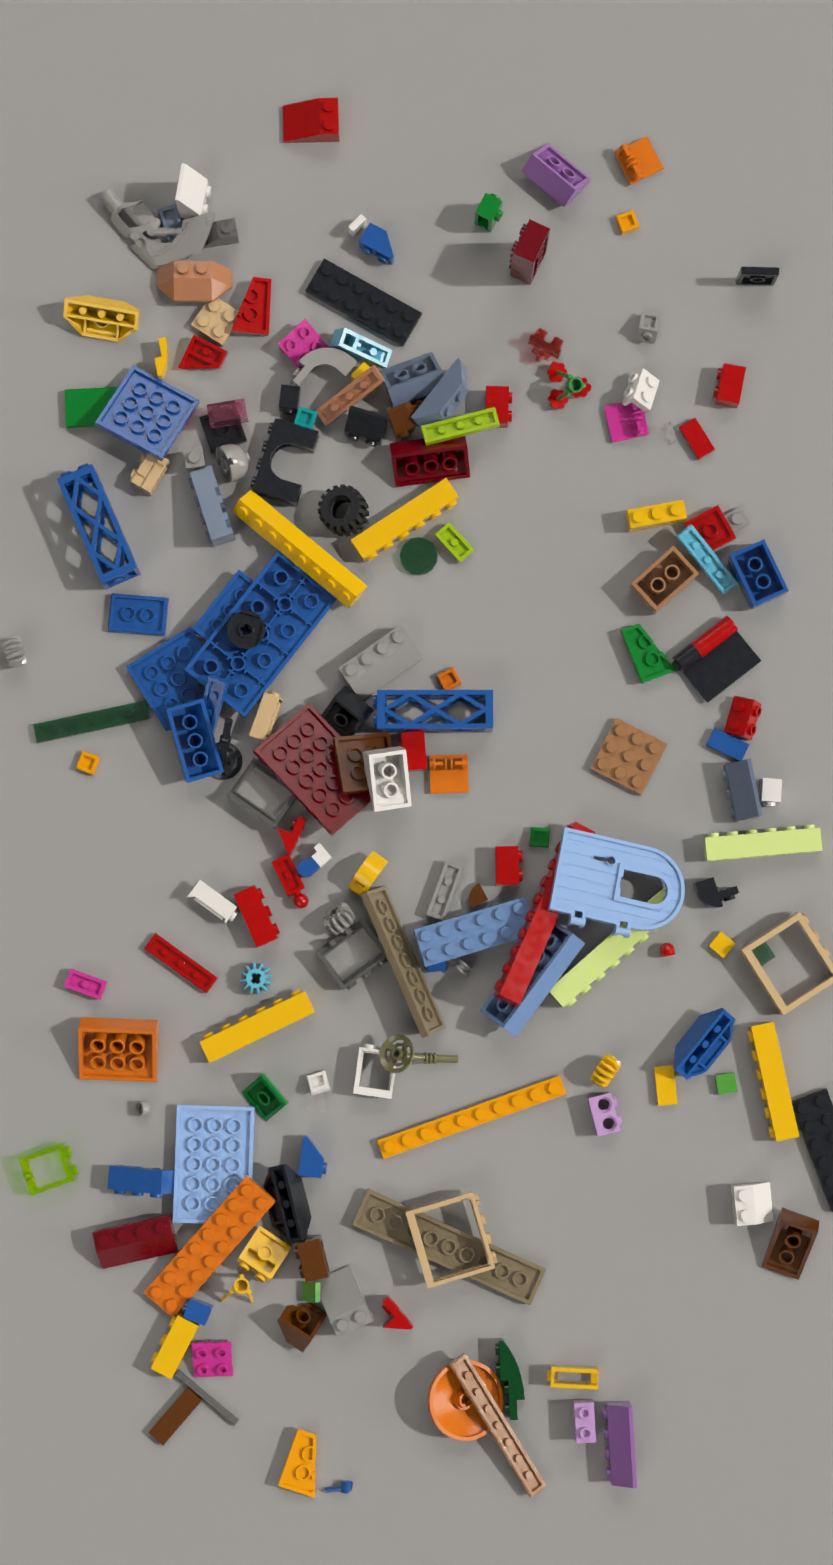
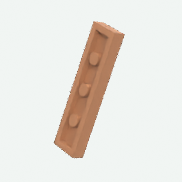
[315,365,386,426]

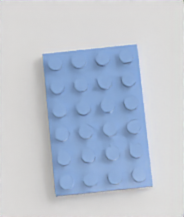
[173,1105,255,1224]

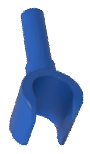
[325,1480,353,1494]

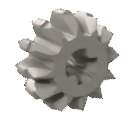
[2,635,27,668]
[322,902,356,935]

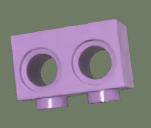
[587,1092,623,1137]
[573,1399,596,1444]

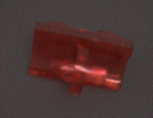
[528,328,563,362]

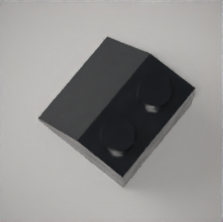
[344,405,387,447]
[321,686,374,736]

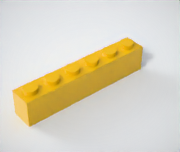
[351,478,459,562]
[200,989,315,1063]
[747,1022,799,1142]

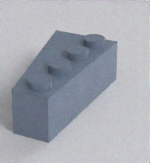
[188,465,236,547]

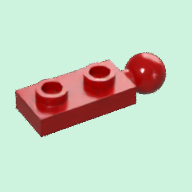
[271,854,309,909]

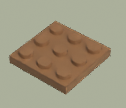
[590,718,667,795]

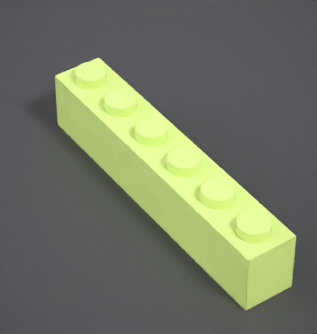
[703,825,823,862]

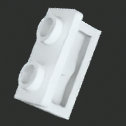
[622,368,660,413]

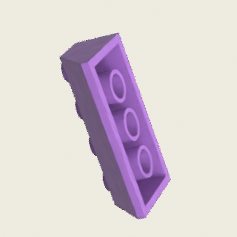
[603,1401,637,1488]

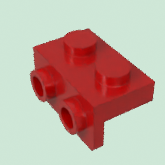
[724,696,762,740]

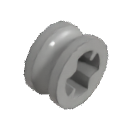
[453,958,472,976]

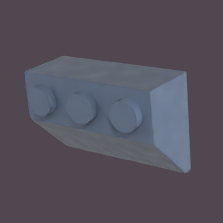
[379,352,443,407]
[721,758,762,822]

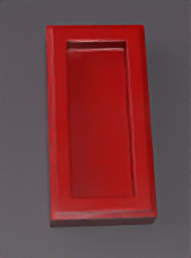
[679,418,715,460]

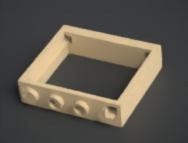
[739,912,833,1015]
[405,1191,498,1288]

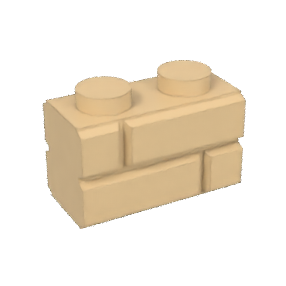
[130,452,171,496]

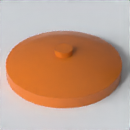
[427,1360,504,1441]

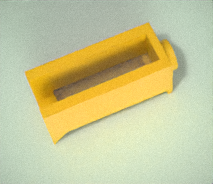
[547,1364,599,1390]

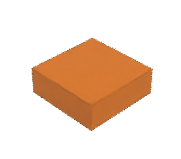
[436,667,462,690]

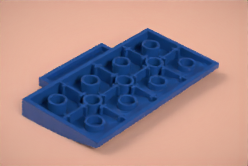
[184,551,337,717]

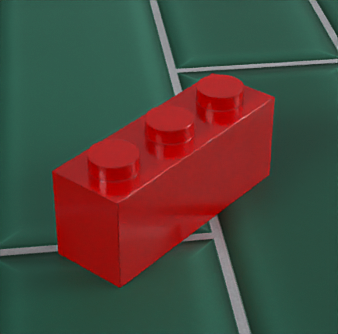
[233,885,280,948]

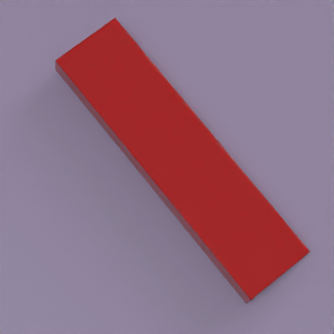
[144,933,218,993]

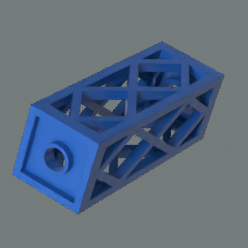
[57,463,141,589]
[373,690,493,733]

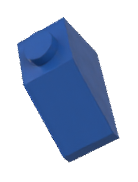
[298,1135,327,1178]

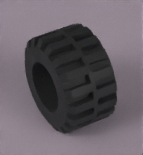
[318,484,369,537]

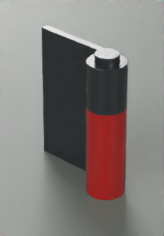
[671,615,761,703]

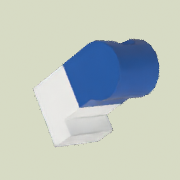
[297,843,332,877]

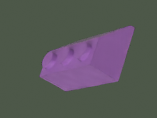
[522,144,591,207]

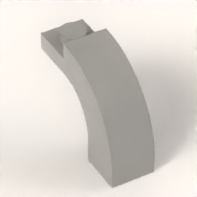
[290,348,357,386]

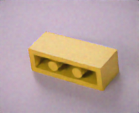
[625,500,687,532]
[150,1313,200,1379]

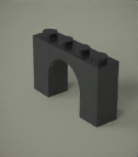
[250,418,319,507]

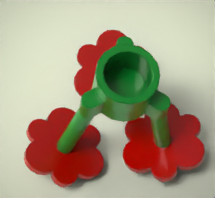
[547,361,591,409]

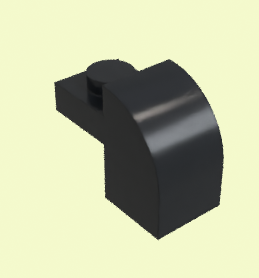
[693,877,739,908]

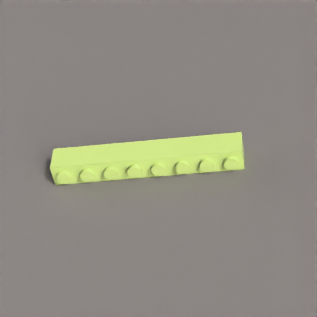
[549,888,665,1008]

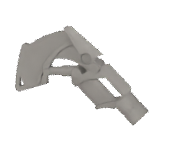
[99,188,215,269]

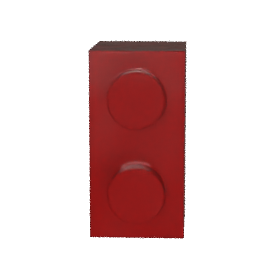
[713,363,746,408]
[485,386,512,428]
[398,731,427,772]
[495,846,523,886]

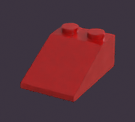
[283,97,340,143]

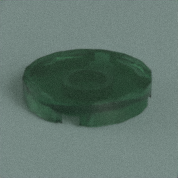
[400,537,438,576]

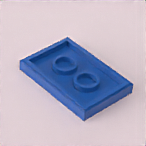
[108,593,169,636]

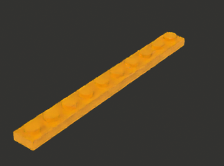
[377,1075,566,1159]

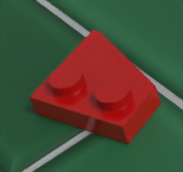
[178,335,228,369]

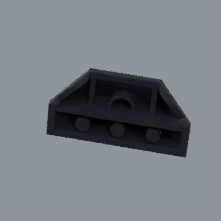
[263,1164,312,1244]

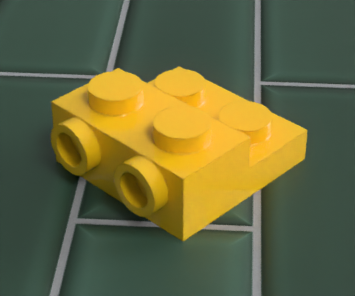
[236,1226,292,1283]

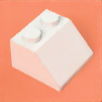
[731,1182,773,1226]

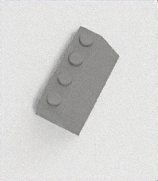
[338,625,423,700]

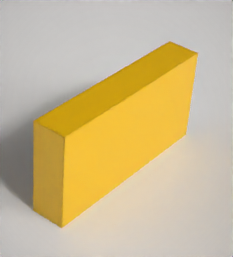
[654,1065,678,1106]

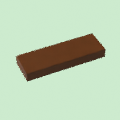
[148,1387,203,1445]

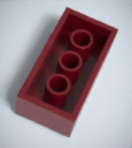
[509,219,550,285]

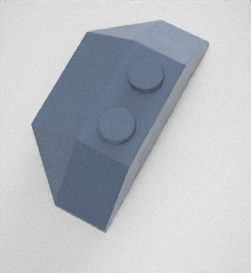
[411,358,469,428]

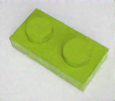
[435,522,474,563]

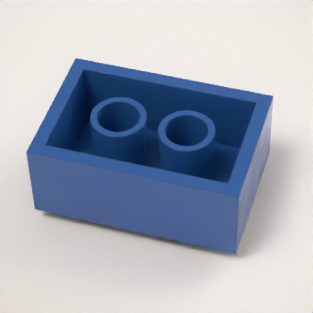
[727,539,789,610]

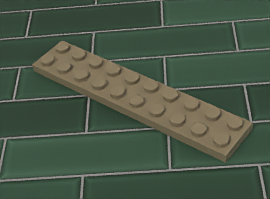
[352,1189,546,1305]

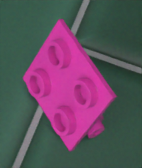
[278,319,329,369]
[604,402,649,443]
[191,1340,233,1377]

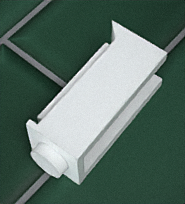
[187,880,238,923]

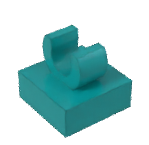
[294,406,318,429]

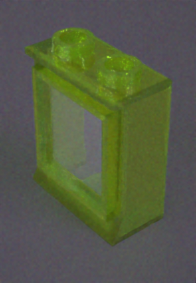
[18,1142,79,1196]

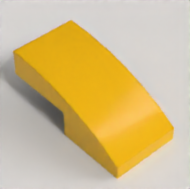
[154,337,169,380]

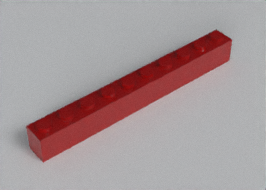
[493,821,595,1006]

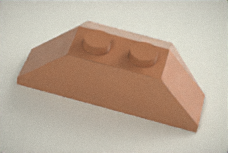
[156,261,232,302]

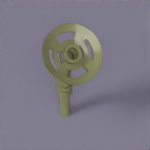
[380,1034,458,1073]

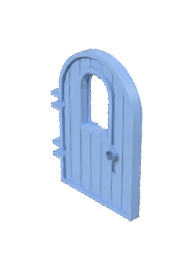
[548,827,685,939]

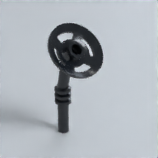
[212,718,242,780]

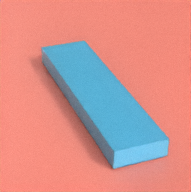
[676,524,738,595]

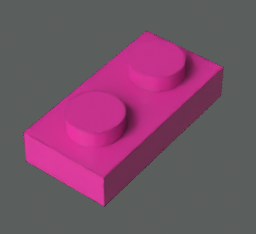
[64,968,108,1000]

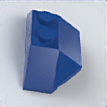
[673,1008,735,1080]

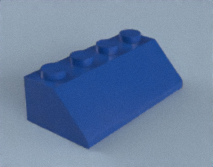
[164,698,224,783]

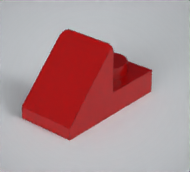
[277,816,307,855]
[382,1295,413,1330]

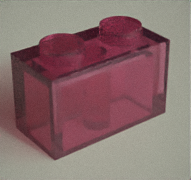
[207,398,249,428]

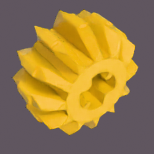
[591,1054,621,1088]

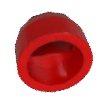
[660,943,676,957]

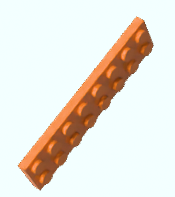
[143,1175,276,1317]

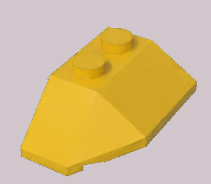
[63,295,140,342]

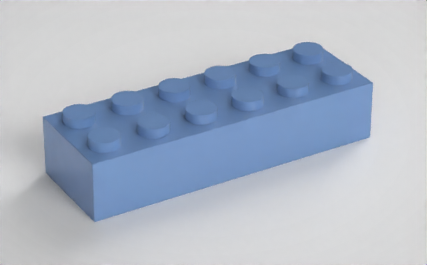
[413,897,529,967]
[480,922,585,1037]

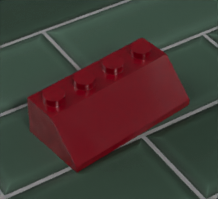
[389,436,470,487]
[92,1213,179,1269]

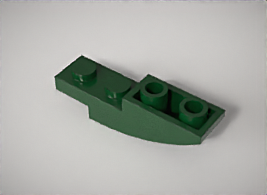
[495,1338,525,1420]

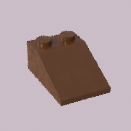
[762,1207,819,1280]

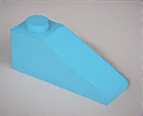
[329,328,392,368]

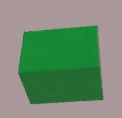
[242,1073,289,1122]

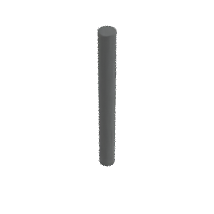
[174,1370,239,1425]

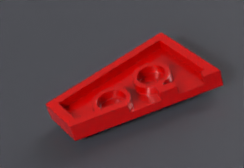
[231,277,272,336]

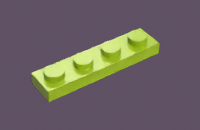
[421,407,500,446]

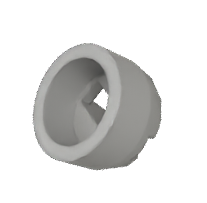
[134,1101,151,1117]

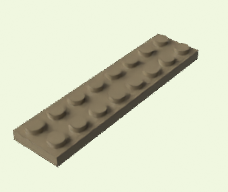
[361,886,446,1038]

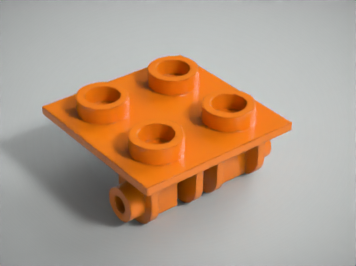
[614,136,664,185]
[429,754,469,794]

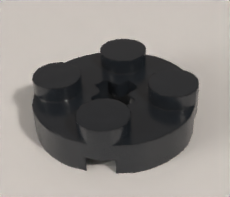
[226,610,265,650]

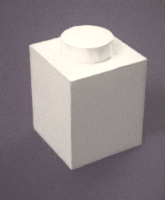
[759,778,782,807]

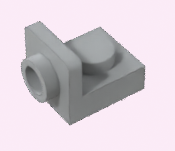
[636,311,660,344]

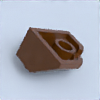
[387,400,423,439]
[277,1303,327,1353]

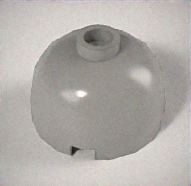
[216,444,250,483]

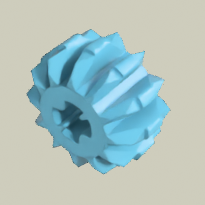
[240,962,273,995]

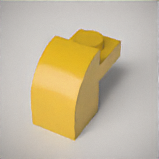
[348,851,388,896]

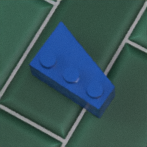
[107,1165,175,1198]

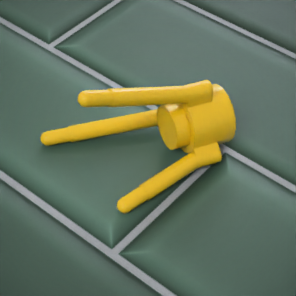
[219,1273,254,1303]

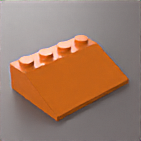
[78,1017,159,1082]

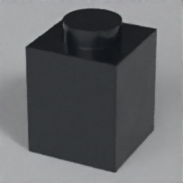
[279,384,301,415]

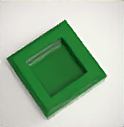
[529,827,550,848]

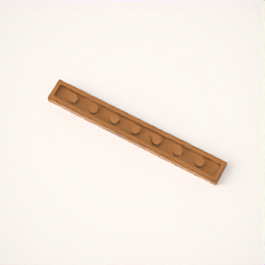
[448,1353,546,1498]

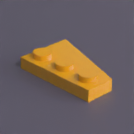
[277,1428,316,1498]

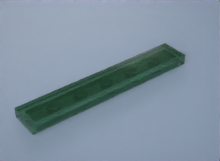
[33,700,150,744]

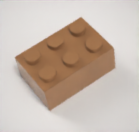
[629,545,699,615]

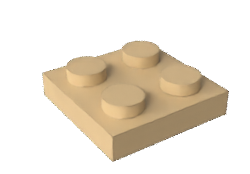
[191,298,239,347]

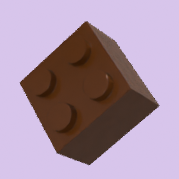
[294,1235,330,1283]

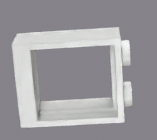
[353,1044,396,1099]

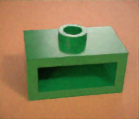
[474,193,503,232]

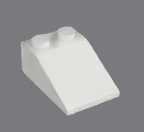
[175,163,211,219]
[363,746,412,812]

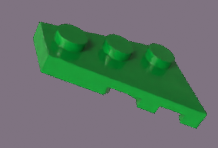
[620,624,677,684]

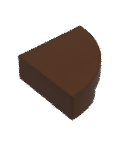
[469,883,488,909]

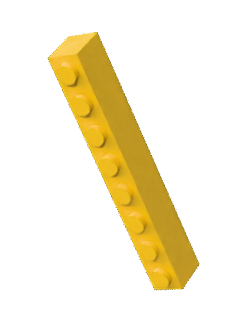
[232,490,367,608]

